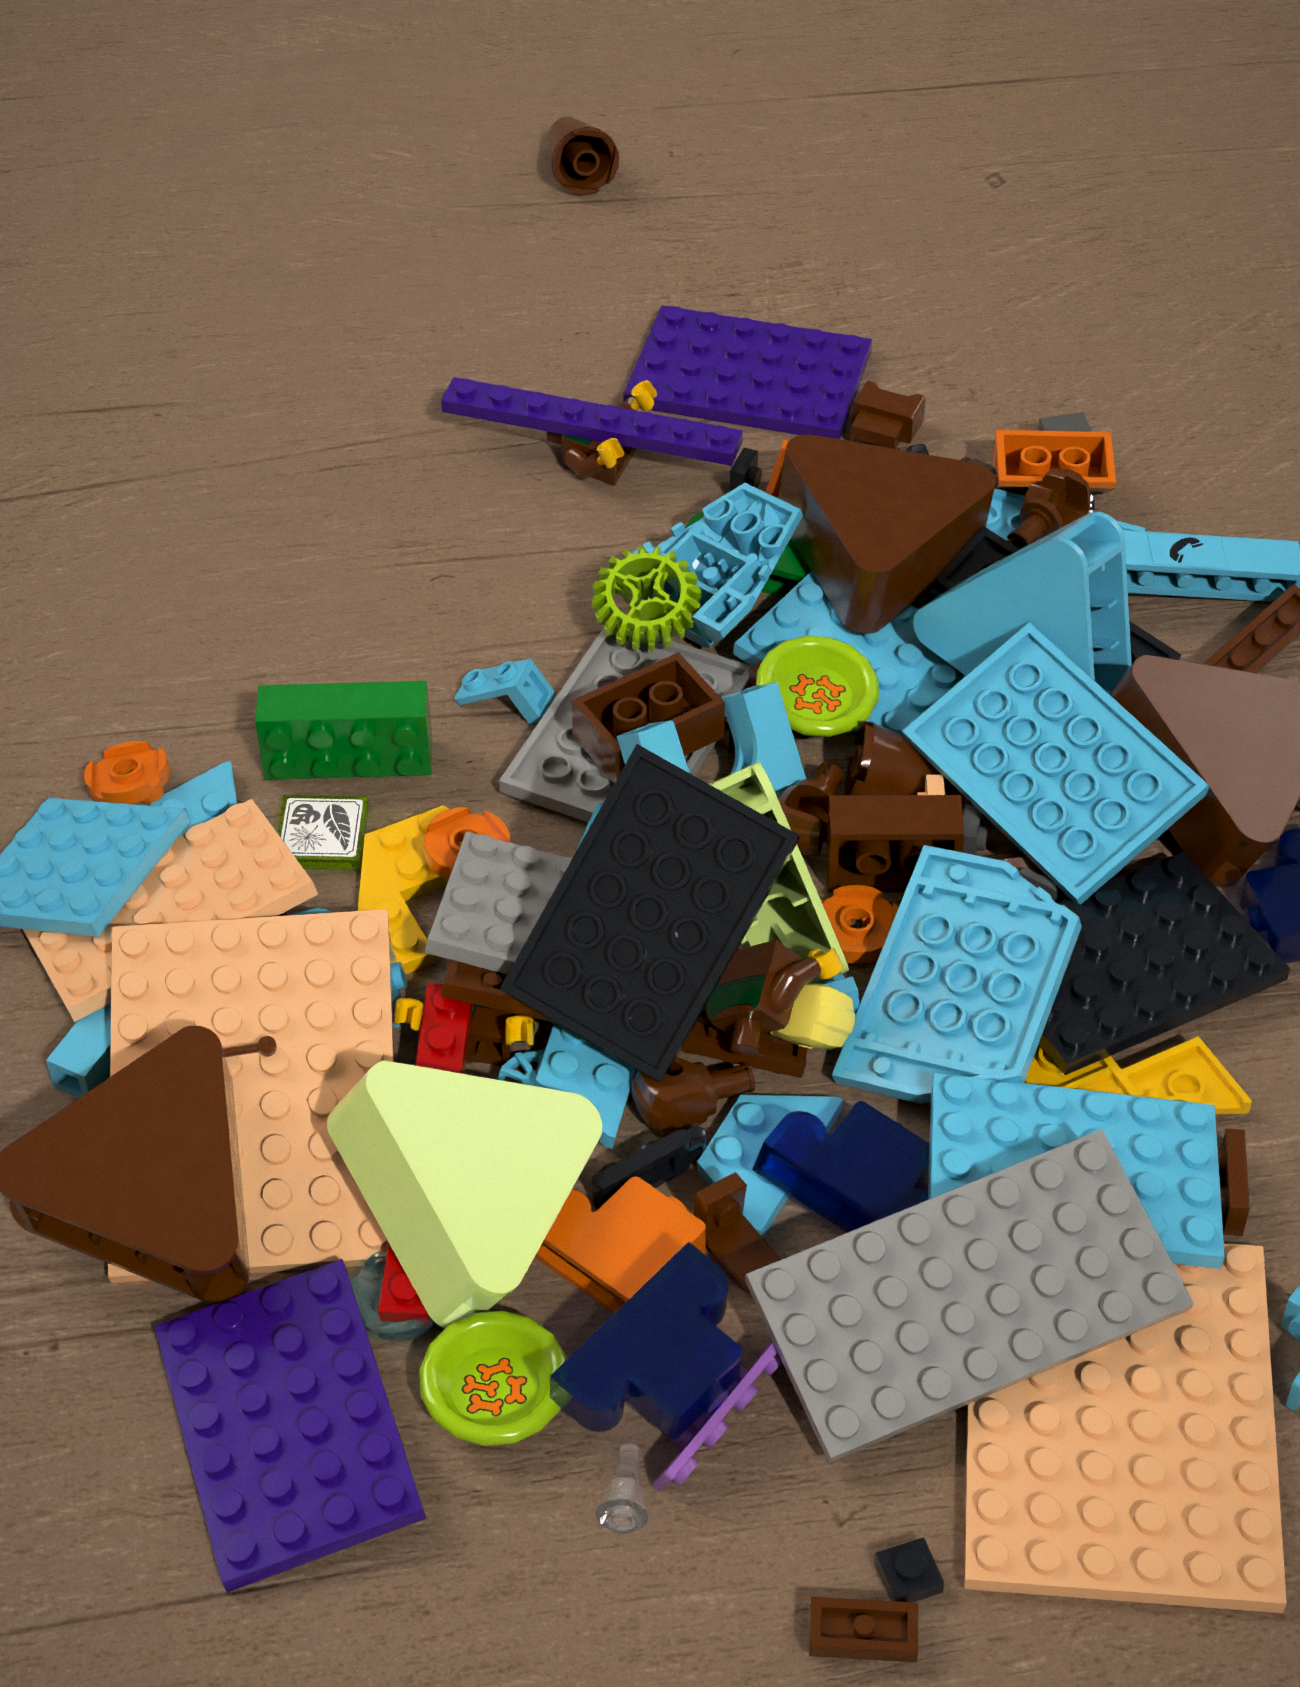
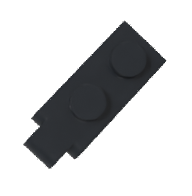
[592,1126,707,1209]

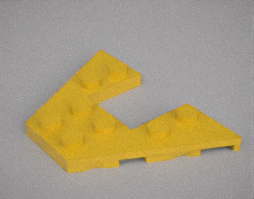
[357,805,511,975]
[1024,1036,1252,1114]

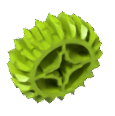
[592,544,701,652]

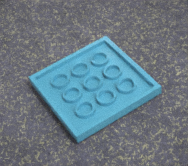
[0,798,190,937]

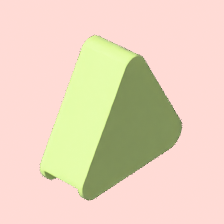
[710,762,849,983]
[327,1061,602,1329]

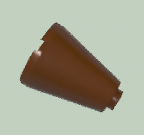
[550,117,619,195]
[844,720,961,795]

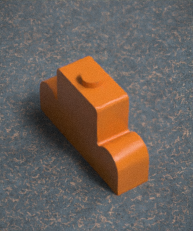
[535,1177,706,1356]

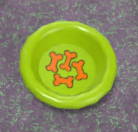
[756,635,879,737]
[419,1311,570,1446]

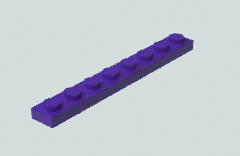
[441,377,743,466]

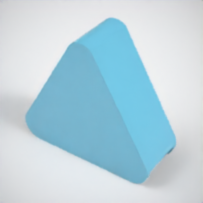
[913,512,1132,694]

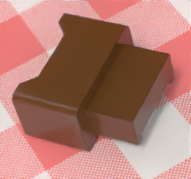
[850,381,926,449]

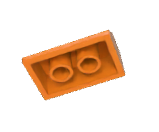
[992,430,1116,493]

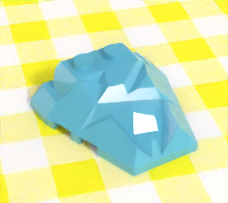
[632,483,803,648]

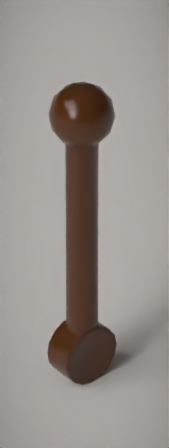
[223,1036,277,1057]

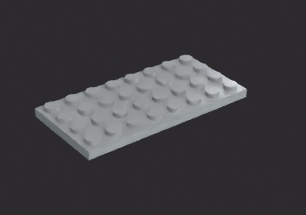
[745,1129,1194,1463]

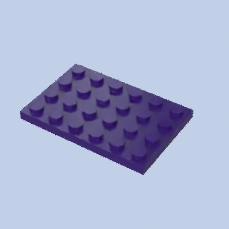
[623,305,872,439]
[154,1259,426,1593]

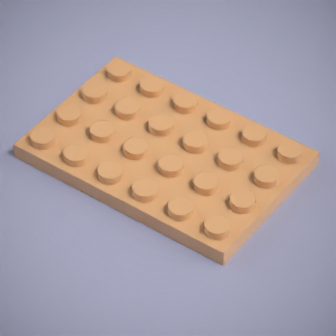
[22,799,318,1022]

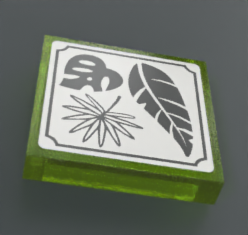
[278,795,369,870]

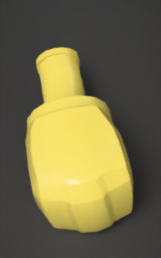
[770,983,855,1050]

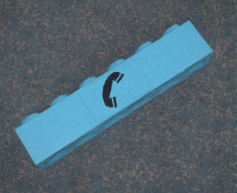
[1123,530,1300,602]

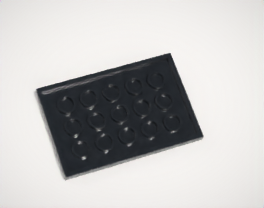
[500,744,801,1082]
[1039,852,1290,1075]

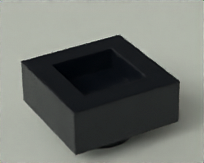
[730,448,762,491]
[874,1537,944,1602]

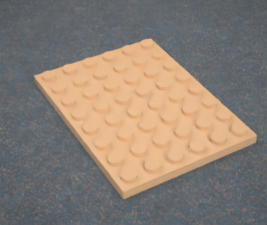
[108,909,394,1283]
[964,1244,1287,1613]

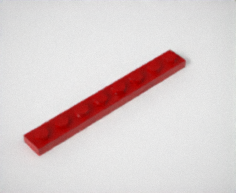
[378,984,473,1323]

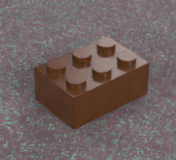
[571,652,725,783]
[826,795,964,893]

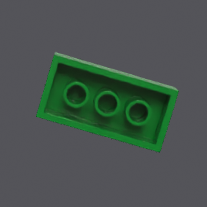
[255,681,433,780]

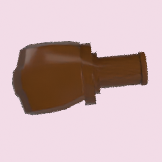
[1007,468,1090,549]
[778,762,844,856]
[631,1057,755,1138]

